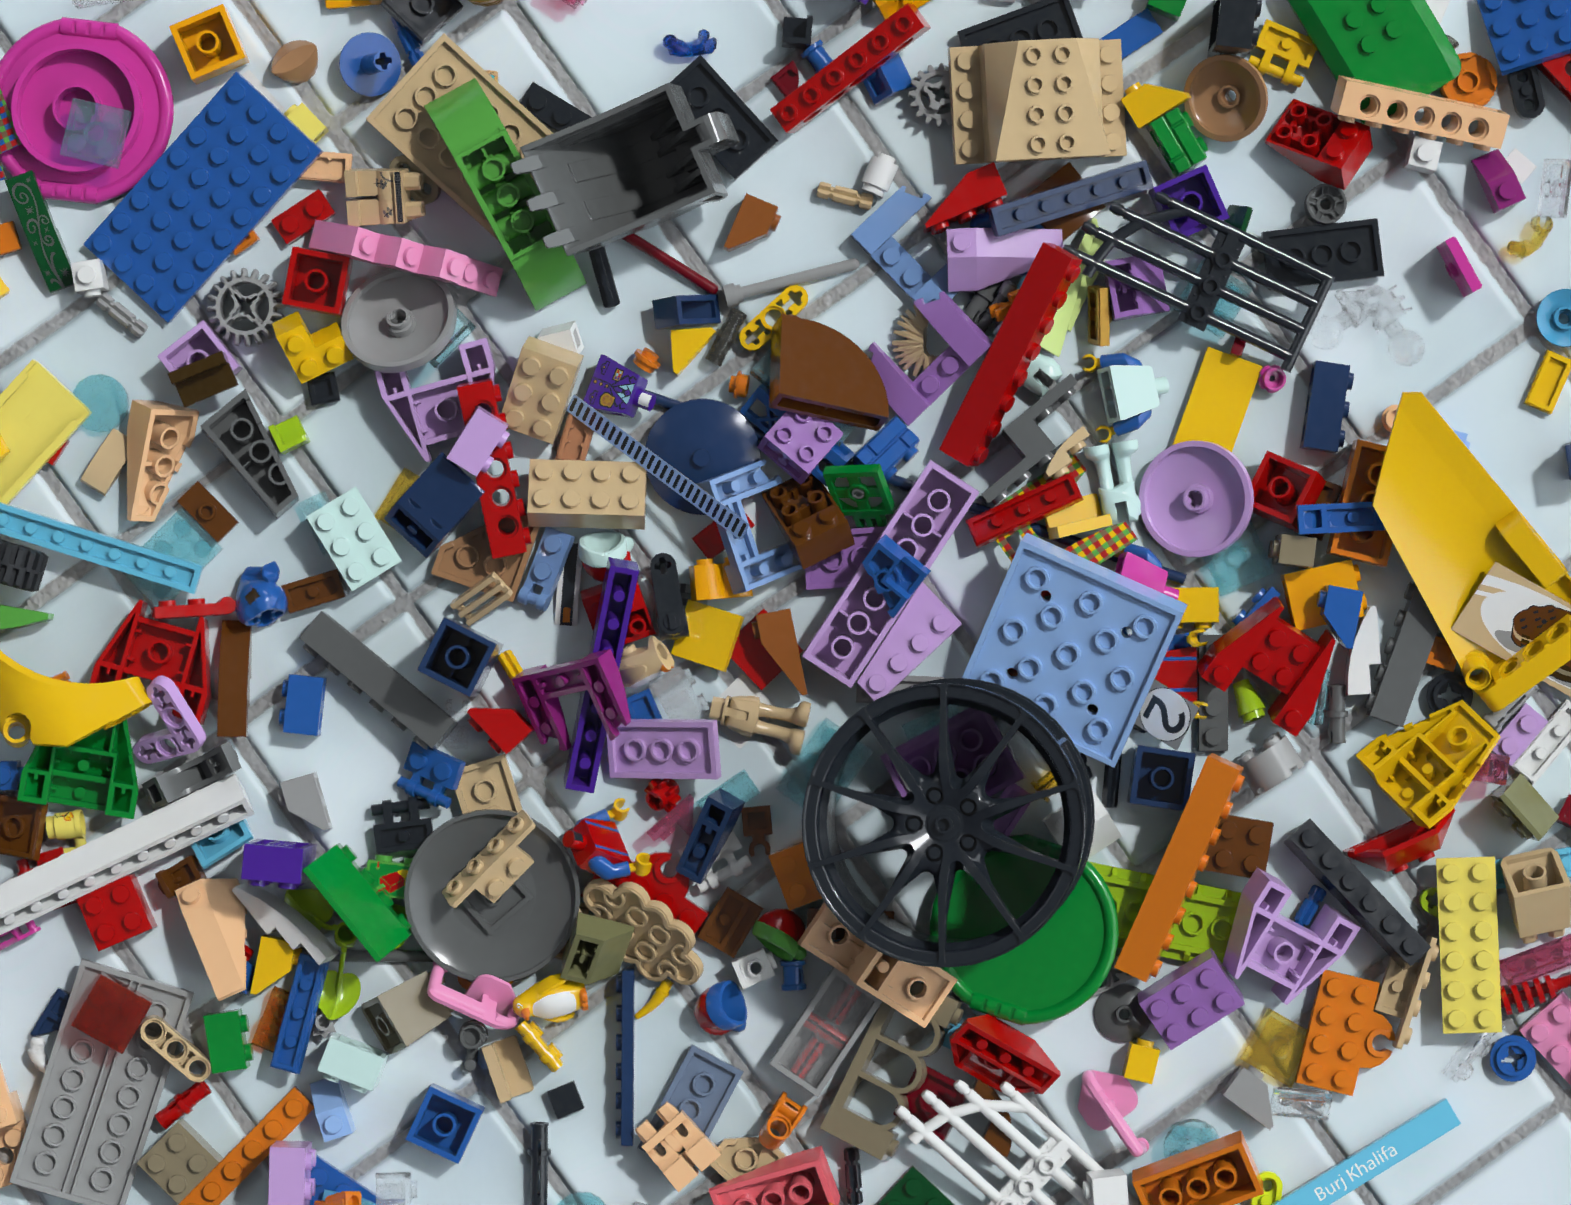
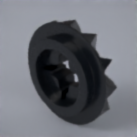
[1426,673,1473,712]

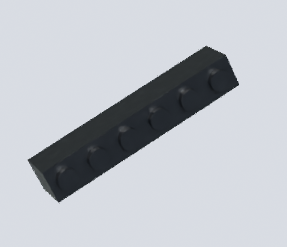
[1283,818,1431,970]

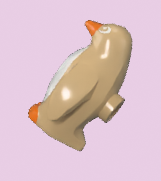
[619,636,675,689]

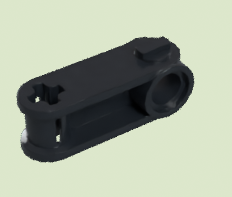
[650,553,689,641]

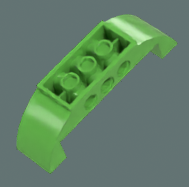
[424,78,587,311]

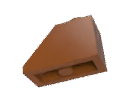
[724,193,781,252]

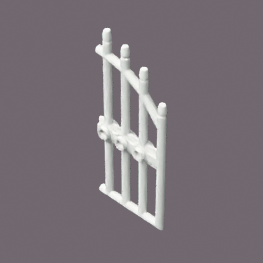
[895,1079,1142,1205]

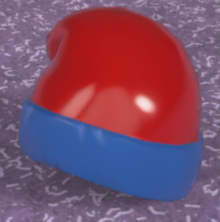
[694,980,747,1036]

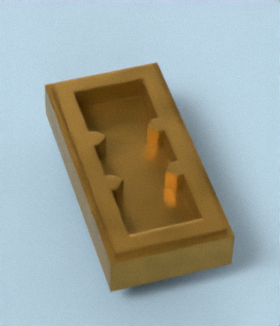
[1087,285,1112,346]

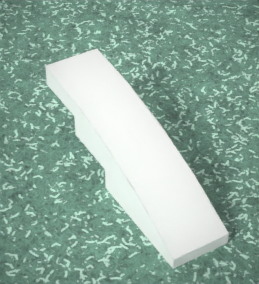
[232,882,339,965]

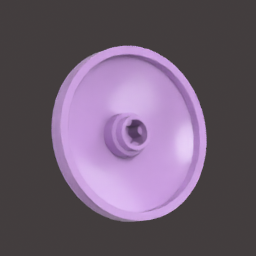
[1139,441,1254,557]

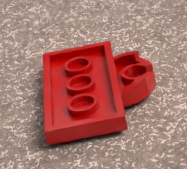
[580,851,709,935]

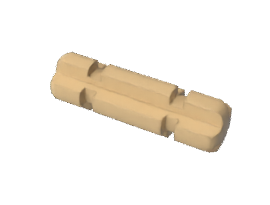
[817,182,874,210]

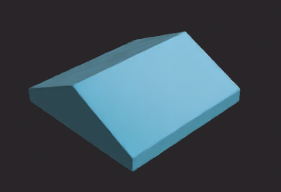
[191,819,254,869]

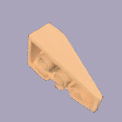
[175,878,247,1001]

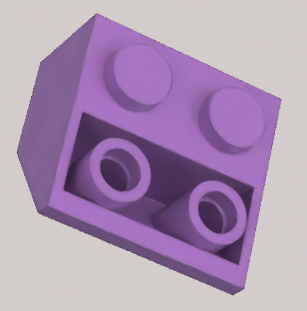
[1104,254,1170,322]

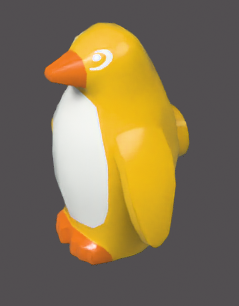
[513,973,588,1023]

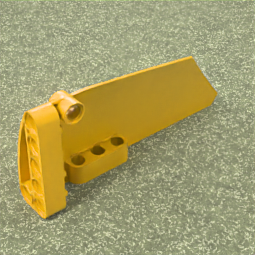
[1372,392,1571,712]

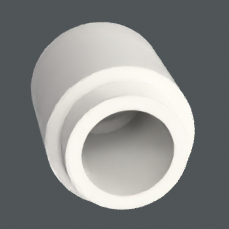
[861,152,899,198]

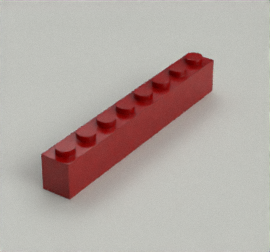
[939,242,1082,466]

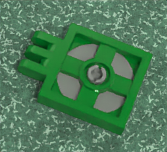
[823,464,896,528]

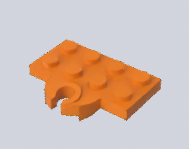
[1295,969,1395,1096]

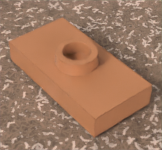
[555,412,600,461]

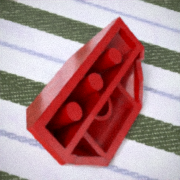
[1343,808,1455,874]
[950,1014,1061,1094]

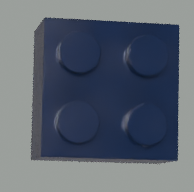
[1127,745,1196,811]

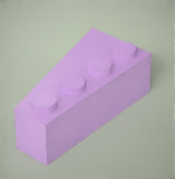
[857,582,962,701]

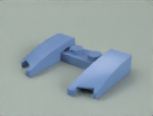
[851,186,959,304]
[696,459,802,594]

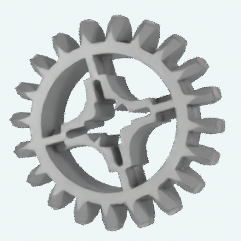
[207,268,286,347]

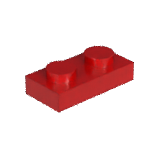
[271,189,336,245]

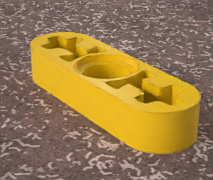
[739,285,808,351]

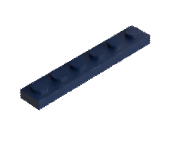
[987,160,1154,237]
[616,969,635,1146]

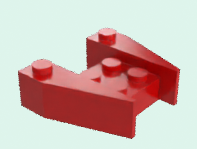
[1197,596,1336,737]
[89,599,212,725]

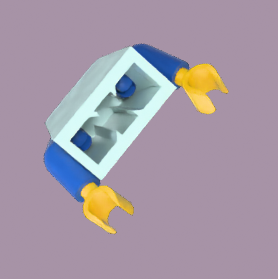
[1082,353,1169,443]

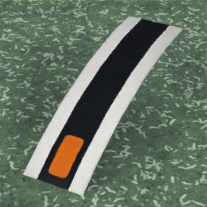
[554,543,582,626]

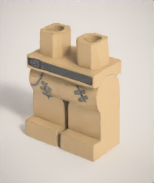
[344,168,426,227]

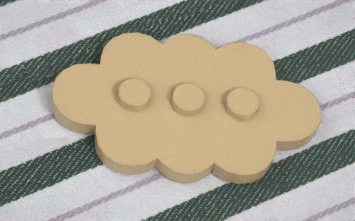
[582,878,704,985]

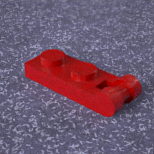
[151,597,236,620]

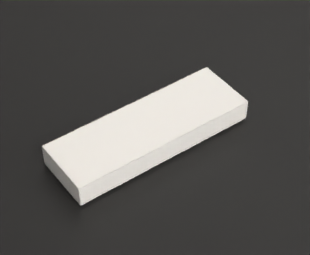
[1510,699,1571,785]

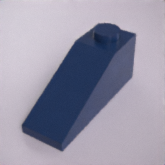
[675,788,745,884]

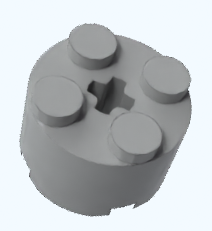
[1238,732,1305,796]

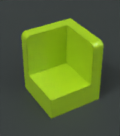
[268,415,311,454]

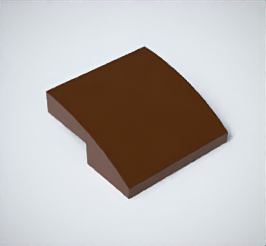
[1027,162,1106,241]

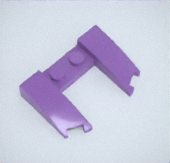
[868,291,993,426]

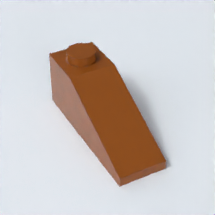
[751,608,808,695]

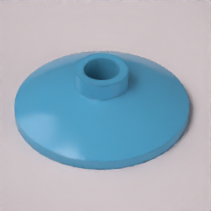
[1536,289,1571,347]

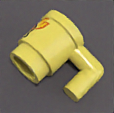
[46,809,86,853]

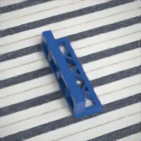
[740,379,855,487]

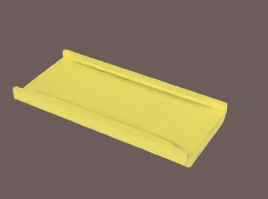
[0,359,92,505]

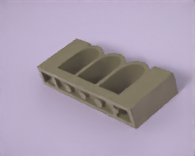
[820,981,964,1160]

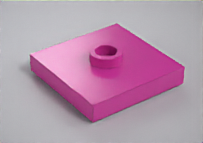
[1436,236,1482,298]

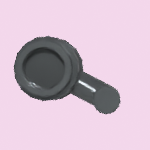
[458,1019,488,1071]

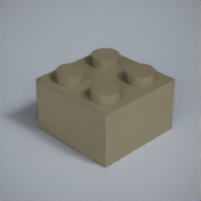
[137,1118,224,1204]

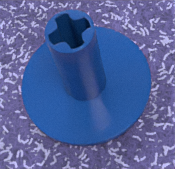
[339,32,401,97]

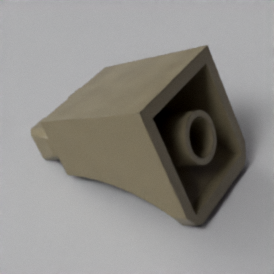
[361,971,454,1054]

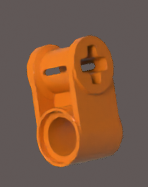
[758,1091,808,1150]

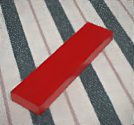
[965,472,1084,548]

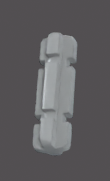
[96,293,148,338]

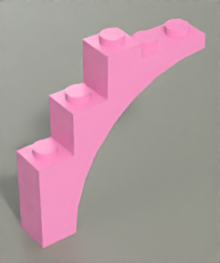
[308,220,503,297]

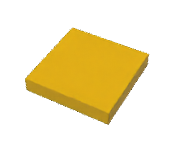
[671,599,744,672]

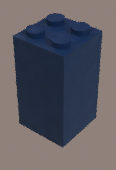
[417,617,504,697]

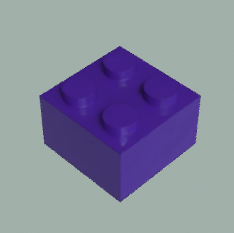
[1148,164,1230,244]

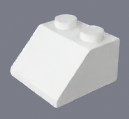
[1042,789,1122,859]

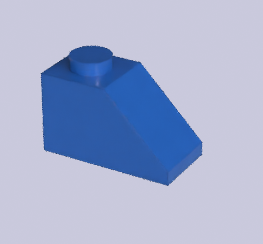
[1317,585,1364,649]

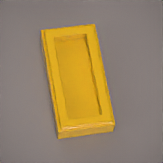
[1524,350,1571,415]

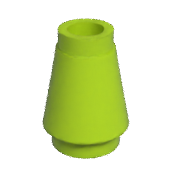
[1232,679,1266,724]

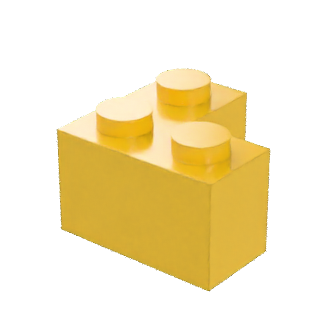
[272,311,354,384]

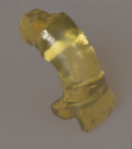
[1507,215,1553,259]

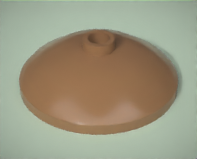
[1184,54,1268,142]

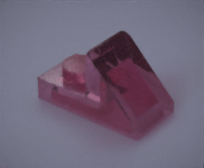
[647,793,694,841]

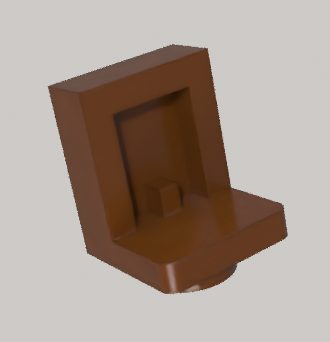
[155,855,207,899]

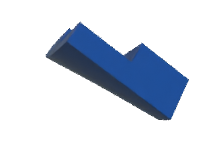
[862,534,931,618]

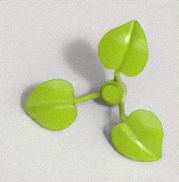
[284,889,411,1021]

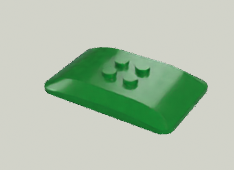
[1287,0,1461,125]

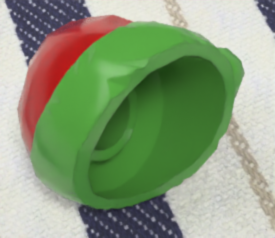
[752,908,807,961]

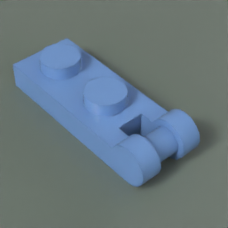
[517,527,575,612]

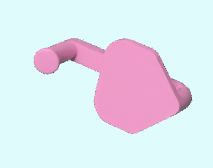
[427,962,520,1030]
[1078,1070,1149,1157]

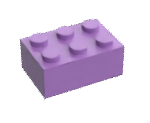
[1138,948,1245,1050]

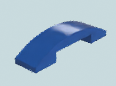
[1296,502,1386,535]

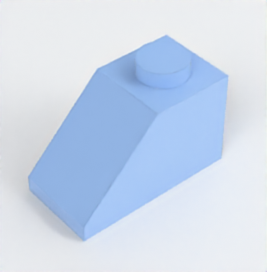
[310,1079,356,1142]

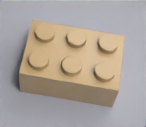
[501,336,584,444]

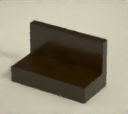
[167,351,239,408]

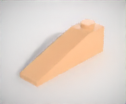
[127,400,199,522]

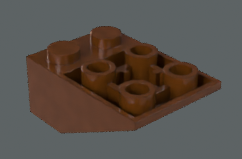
[761,474,855,570]

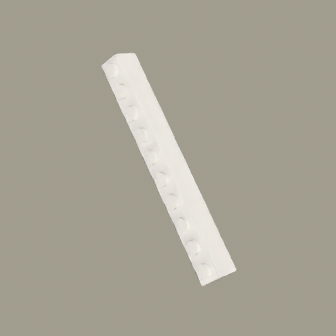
[0,773,254,935]

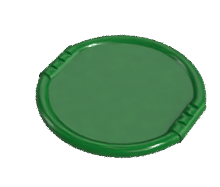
[929,833,1119,1026]

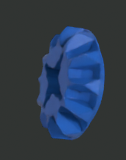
[1489,1035,1536,1082]

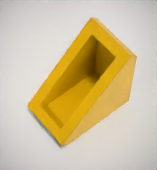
[671,327,716,376]

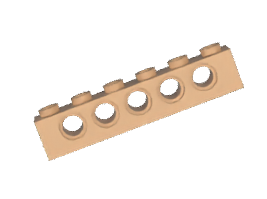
[1330,75,1510,151]

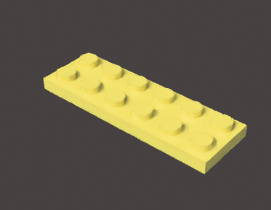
[1436,856,1502,1034]

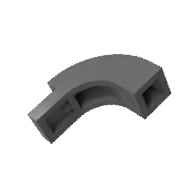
[141,742,242,810]

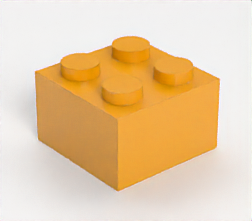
[169,4,249,85]

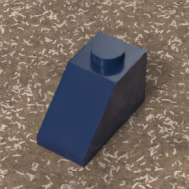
[652,294,721,329]

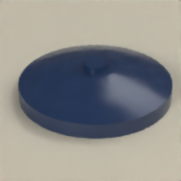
[645,398,761,515]

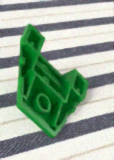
[17,719,139,819]

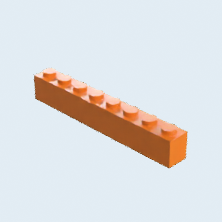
[1114,753,1245,982]

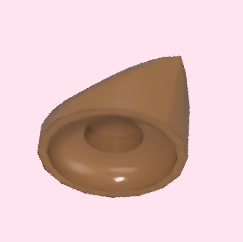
[271,40,318,84]

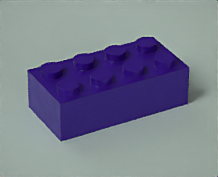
[241,839,317,889]

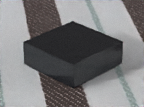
[307,372,341,406]
[547,1080,585,1119]

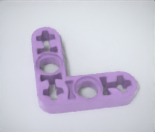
[133,676,206,764]

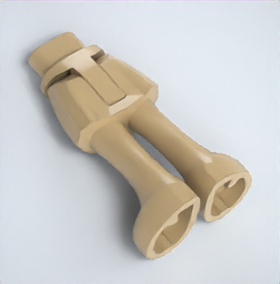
[708,695,811,756]

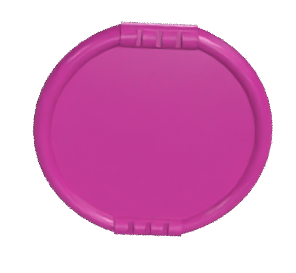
[0,17,174,205]

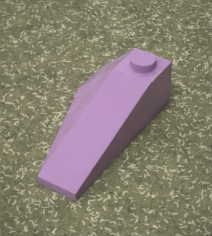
[946,228,1063,293]

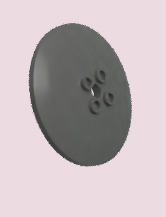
[404,809,580,982]

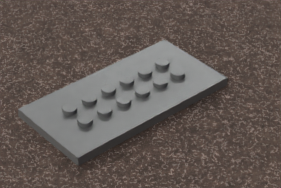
[9,958,194,1205]

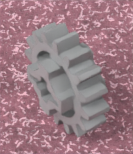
[908,63,952,128]

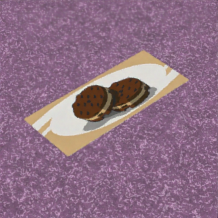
[1451,562,1571,697]

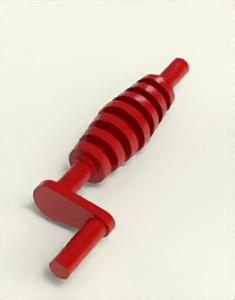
[1500,974,1571,1015]

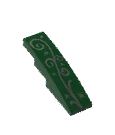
[5,170,74,293]

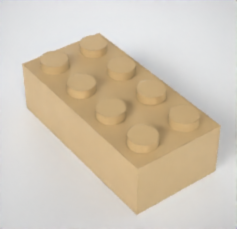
[527,459,647,530]

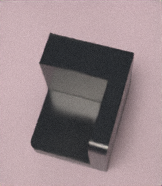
[782,15,813,49]

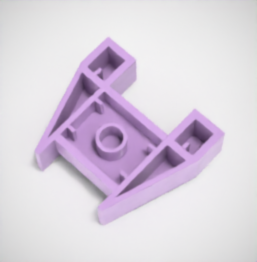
[374,338,496,462]
[1222,868,1360,1005]

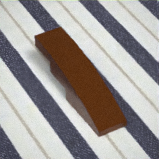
[217,620,252,737]

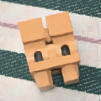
[635,1101,722,1192]

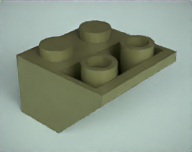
[1490,772,1559,841]
[560,912,634,985]

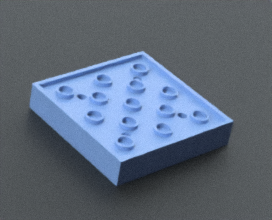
[962,533,1188,768]

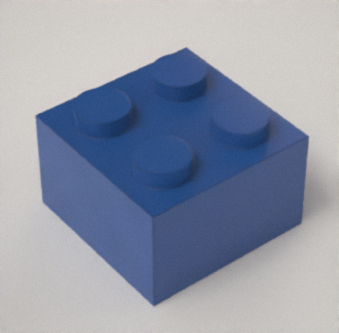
[405,1083,485,1164]

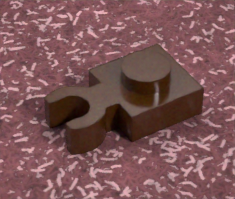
[741,805,773,857]

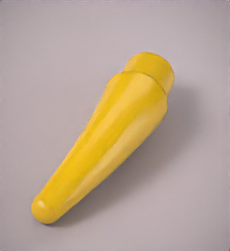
[634,978,674,1019]

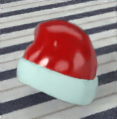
[578,531,634,582]

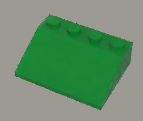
[303,843,413,962]

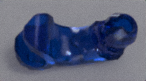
[663,29,717,57]

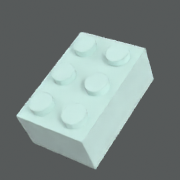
[306,486,402,591]

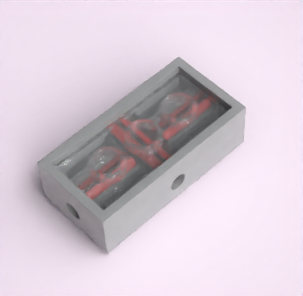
[769,967,882,1097]

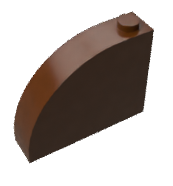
[769,314,889,431]

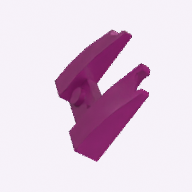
[512,649,631,751]

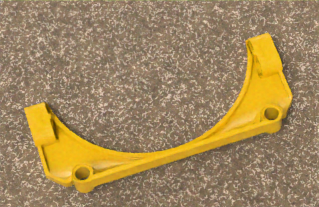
[0,434,152,748]

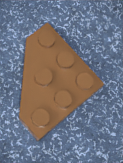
[431,515,540,603]

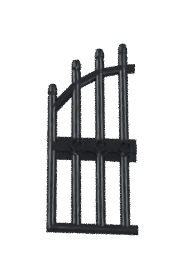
[1062,191,1336,373]

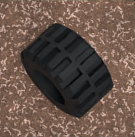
[0,539,49,592]

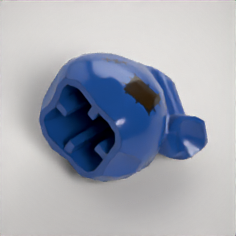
[235,561,288,628]

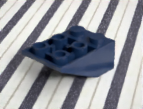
[384,452,485,558]

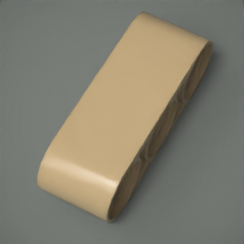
[140,1015,211,1082]

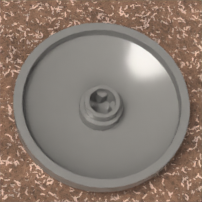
[341,269,457,373]

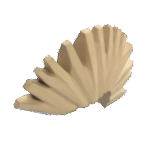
[892,305,939,377]

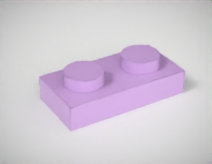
[1492,703,1548,766]

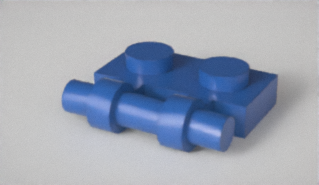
[397,741,466,809]

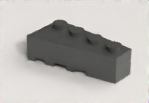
[200,389,299,518]

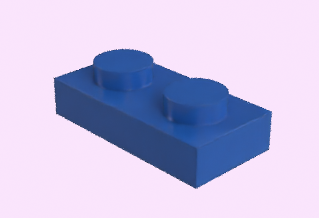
[1232,587,1281,628]

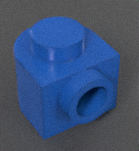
[0,760,24,790]

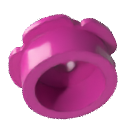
[1258,364,1286,393]

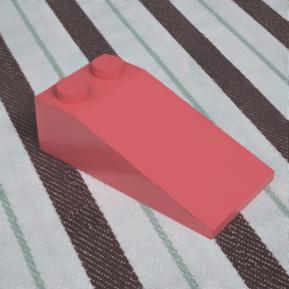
[709,1145,840,1205]

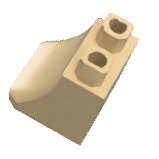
[1501,848,1571,944]

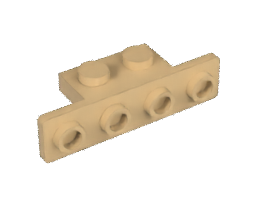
[442,810,536,909]
[1374,935,1440,1049]

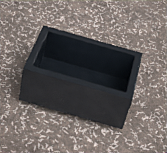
[1207,0,1262,59]

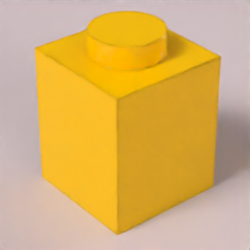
[1122,1038,1160,1084]

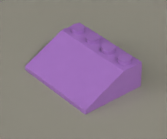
[880,708,1026,797]

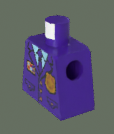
[583,354,656,418]

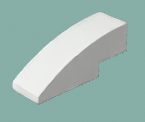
[1344,606,1381,695]

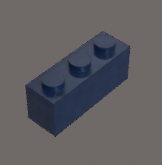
[1300,360,1354,453]

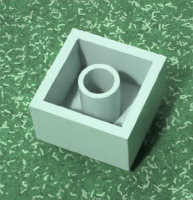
[317,1033,390,1093]

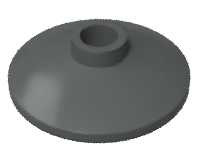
[1094,984,1151,1042]

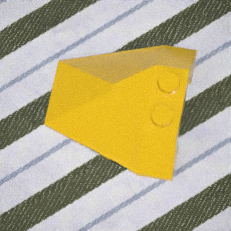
[1355,700,1501,829]

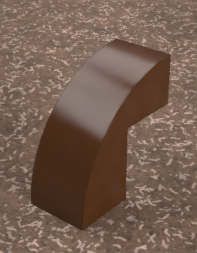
[972,1078,1012,1157]

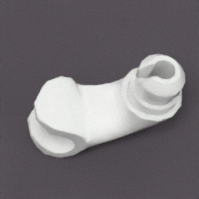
[26,1037,48,1073]

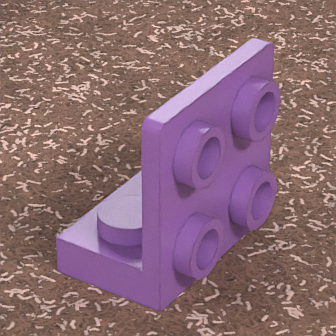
[757,411,843,485]

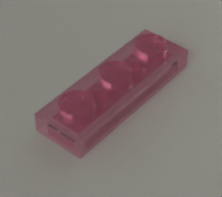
[1499,934,1571,988]

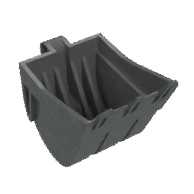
[510,83,740,256]

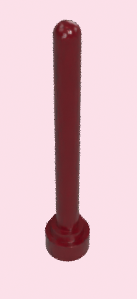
[621,233,718,295]

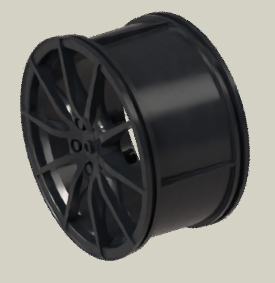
[802,678,1095,967]

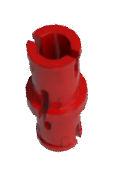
[155,1081,212,1129]

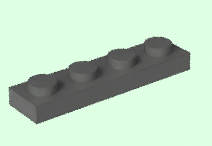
[1198,635,1228,751]

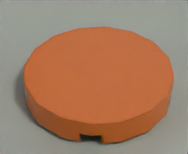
[1439,52,1498,106]

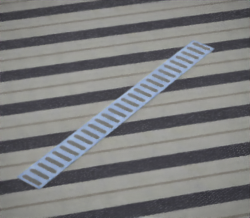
[566,394,749,540]

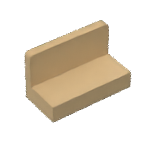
[481,1035,534,1103]

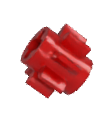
[644,779,681,813]

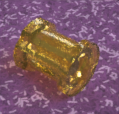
[1030,768,1057,803]

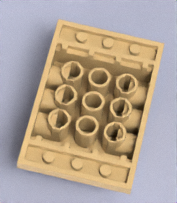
[948,38,1127,165]

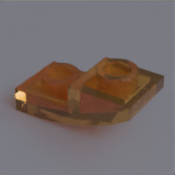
[251,986,290,1053]

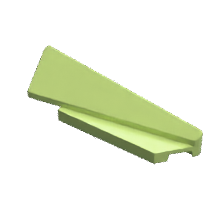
[1040,217,1105,357]

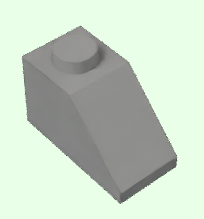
[277,772,333,830]
[1220,1065,1273,1130]

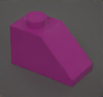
[1471,149,1526,213]

